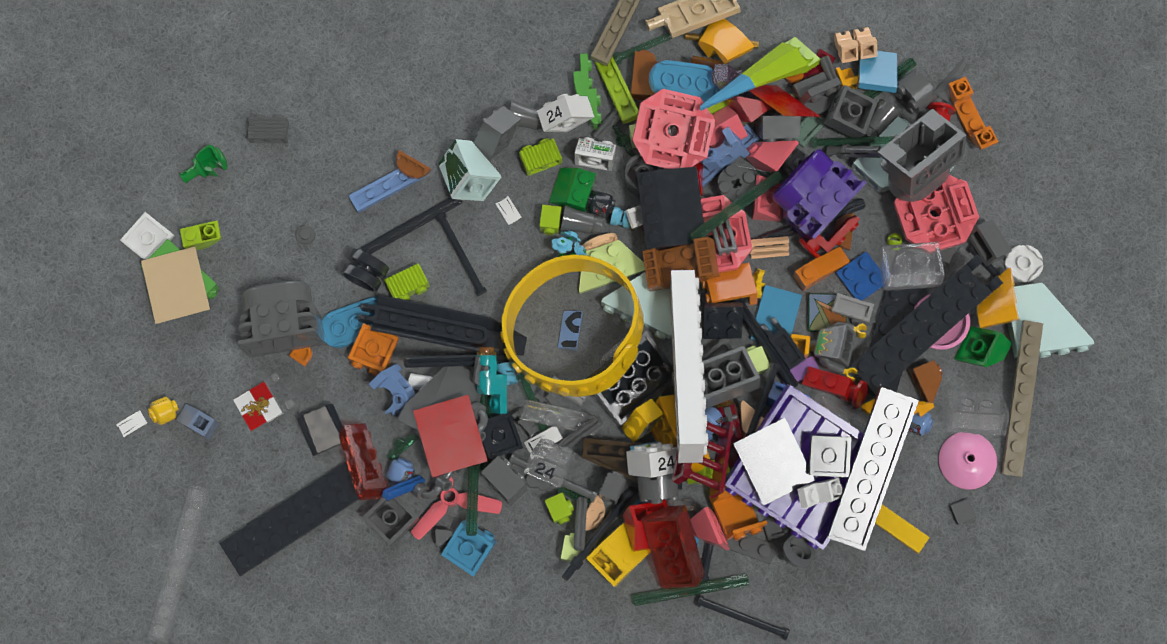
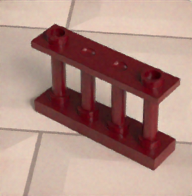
[672,421,734,499]

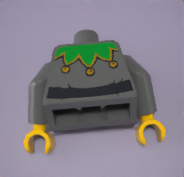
[809,322,867,381]

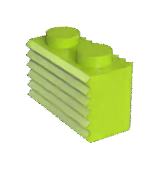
[519,138,562,176]
[384,263,430,300]

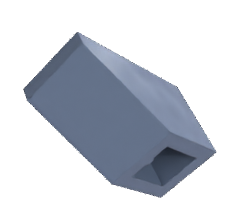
[176,404,219,440]

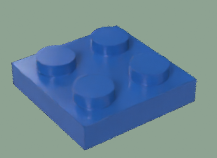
[835,251,889,301]

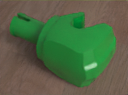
[179,145,228,184]

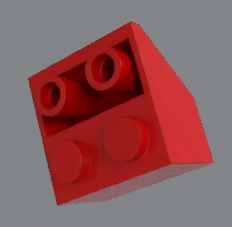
[623,500,671,552]

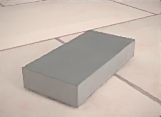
[831,293,874,323]

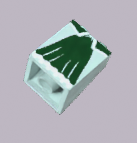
[438,139,502,201]

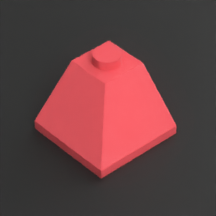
[745,140,799,172]
[689,507,730,551]

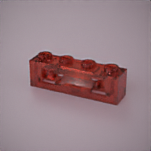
[339,423,387,500]

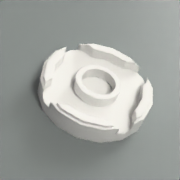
[1005,245,1043,282]

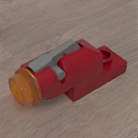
[715,399,743,468]

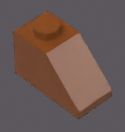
[910,360,943,403]

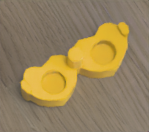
[753,269,766,299]

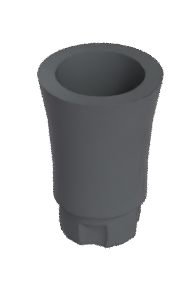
[862,99,901,143]
[510,100,543,130]
[560,205,603,235]

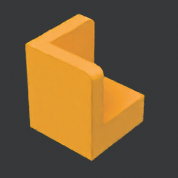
[835,67,859,89]
[790,334,810,358]

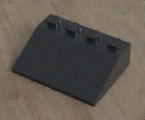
[637,167,706,250]
[585,331,674,425]

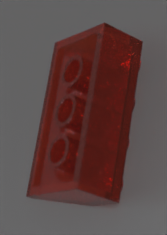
[642,505,705,588]

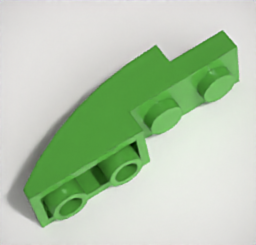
[573,54,601,130]

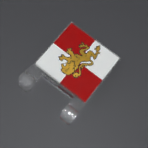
[232,373,296,432]

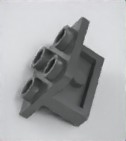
[793,72,841,118]

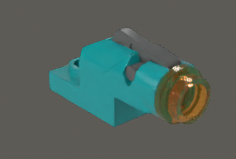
[473,347,507,414]

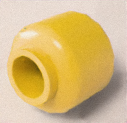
[148,397,179,425]

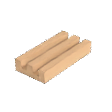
[750,236,789,259]

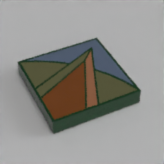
[808,293,847,332]

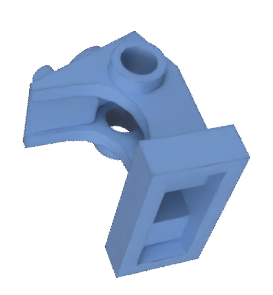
[701,127,750,170]
[369,364,415,415]

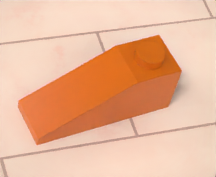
[793,247,851,292]

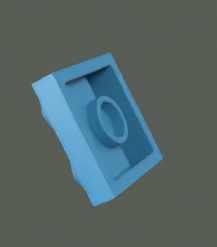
[441,519,497,577]

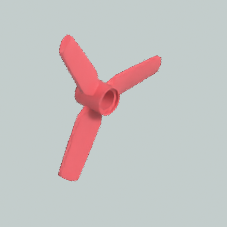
[411,474,502,540]

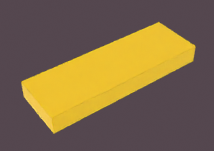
[875,504,930,554]

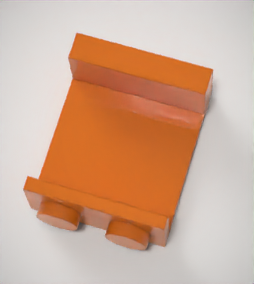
[701,263,757,305]
[709,490,768,541]

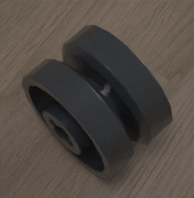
[339,248,390,293]

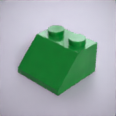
[549,168,596,212]

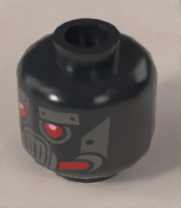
[587,191,616,218]

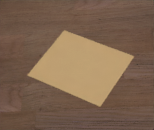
[141,247,210,324]

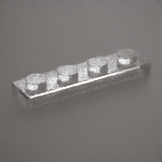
[520,399,600,436]

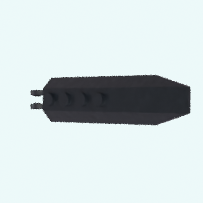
[358,295,527,356]

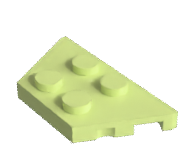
[579,240,645,294]

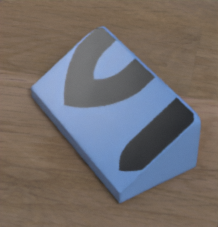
[558,311,583,351]

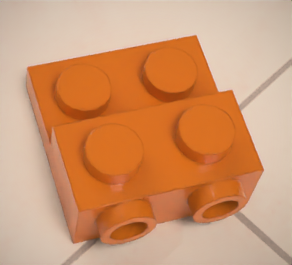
[348,323,399,376]

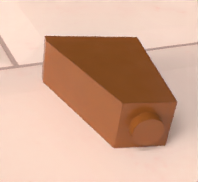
[631,50,657,101]

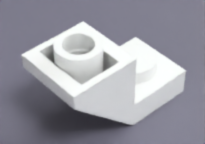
[797,477,842,508]

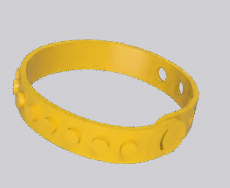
[501,255,644,397]

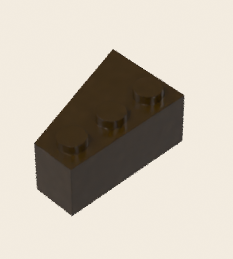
[582,438,642,482]

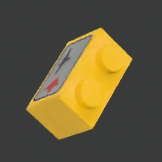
[622,399,664,443]

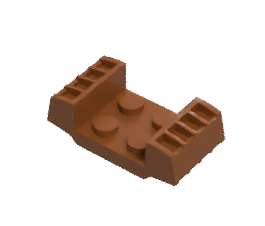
[642,237,720,292]

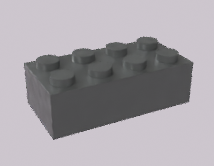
[672,346,760,409]

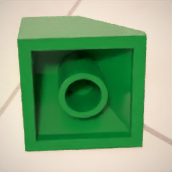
[954,326,1012,368]

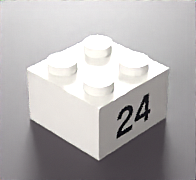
[537,94,594,132]
[626,443,677,478]

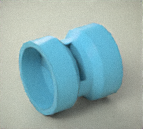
[610,206,630,229]
[497,362,518,385]

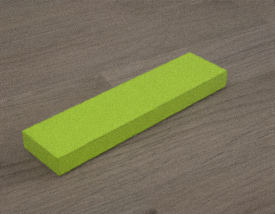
[595,56,639,124]

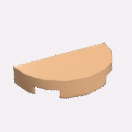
[582,233,618,251]
[586,495,605,531]

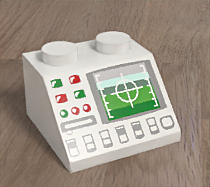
[575,137,616,171]

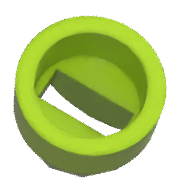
[886,233,902,249]

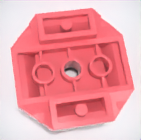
[893,175,979,254]
[701,195,752,273]

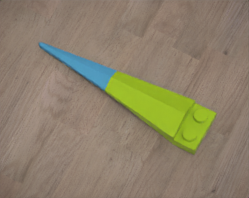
[700,37,820,110]

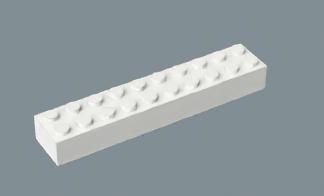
[670,270,708,463]

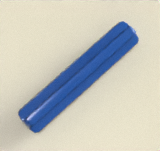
[382,475,425,501]

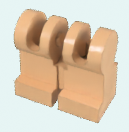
[834,27,877,63]

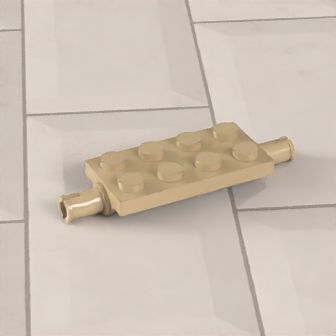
[645,0,740,38]

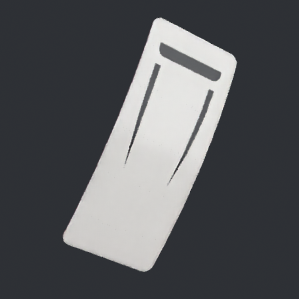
[496,196,522,225]
[116,411,147,437]
[524,426,562,455]

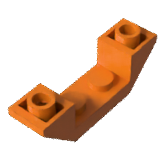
[948,76,998,150]

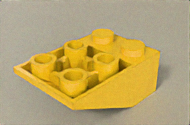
[586,522,655,587]

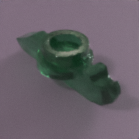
[613,125,635,157]
[386,435,418,459]
[556,487,592,504]

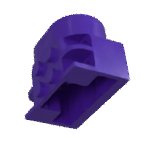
[772,149,867,241]

